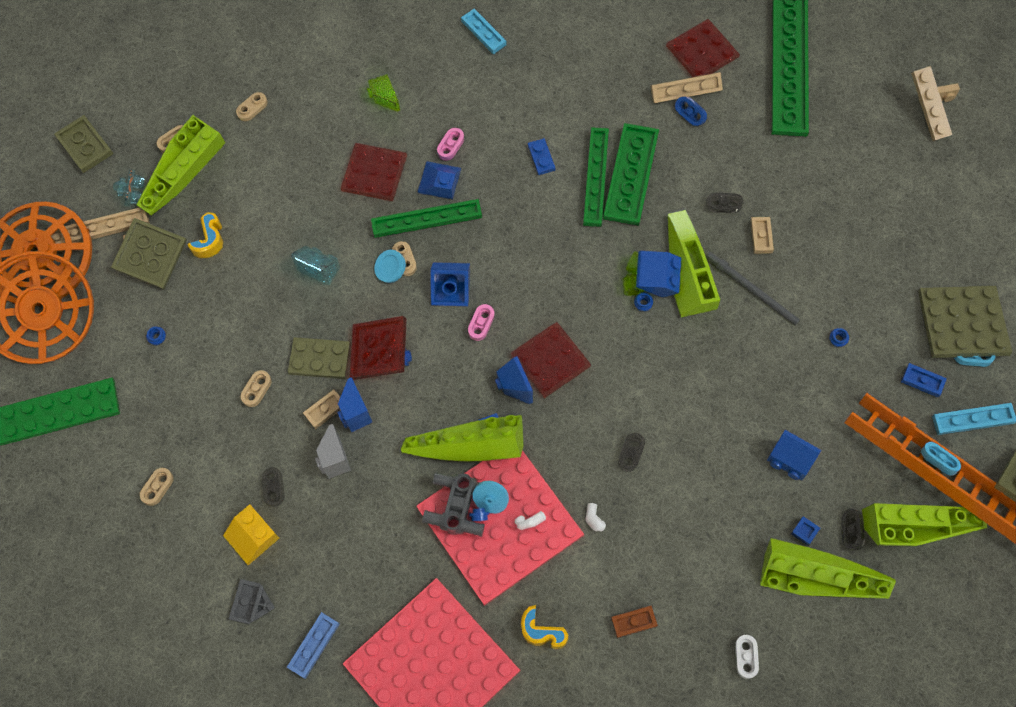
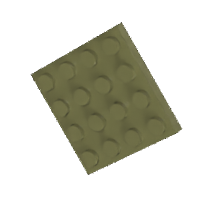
[918,286,1012,358]

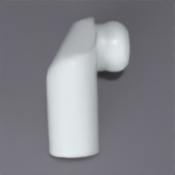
[585,503,606,532]
[514,511,546,530]

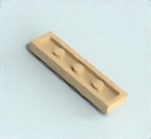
[911,66,952,141]
[650,72,723,103]

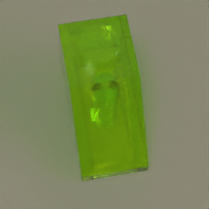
[366,74,400,112]

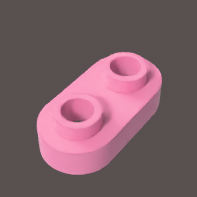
[437,128,464,161]
[468,304,495,341]

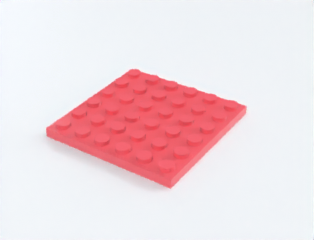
[416,450,584,606]
[343,578,520,707]

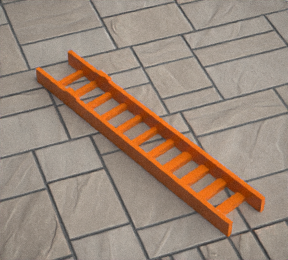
[844,393,1016,544]

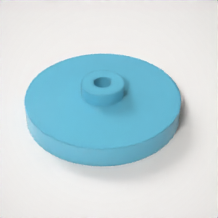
[374,250,406,283]
[472,481,509,514]

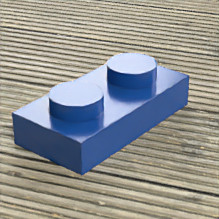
[528,138,556,175]
[901,363,947,397]

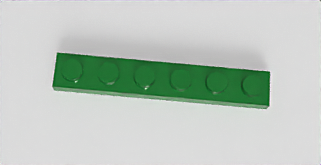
[583,127,609,227]
[371,199,482,238]

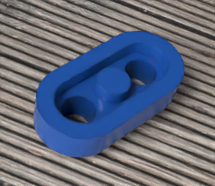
[675,96,707,126]

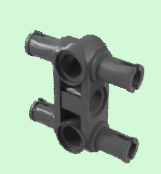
[422,472,485,537]

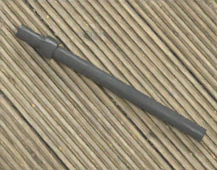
[706,252,800,326]

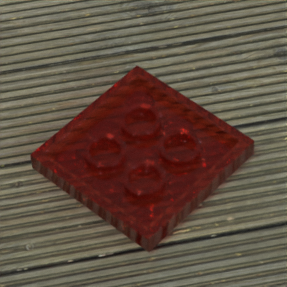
[666,19,740,77]
[341,143,407,202]
[350,316,407,380]
[511,322,591,399]

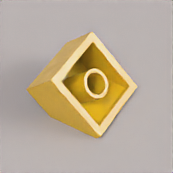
[223,504,279,565]

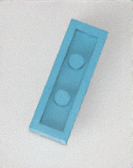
[461,9,507,54]

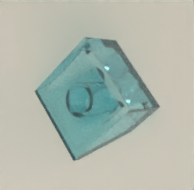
[291,246,340,286]

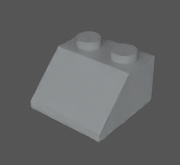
[315,424,351,479]

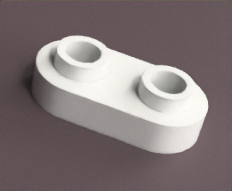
[735,635,759,679]

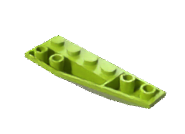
[137,115,226,216]
[668,210,720,318]
[401,415,524,461]
[862,503,987,546]
[760,538,896,599]

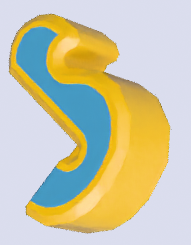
[187,212,223,258]
[521,605,568,649]

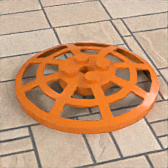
[0,202,92,306]
[0,251,94,364]

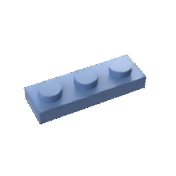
[287,612,340,679]

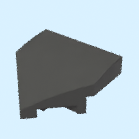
[228,579,275,624]

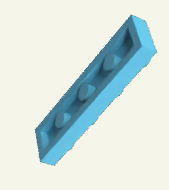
[932,403,1016,435]

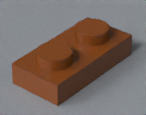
[611,606,658,639]

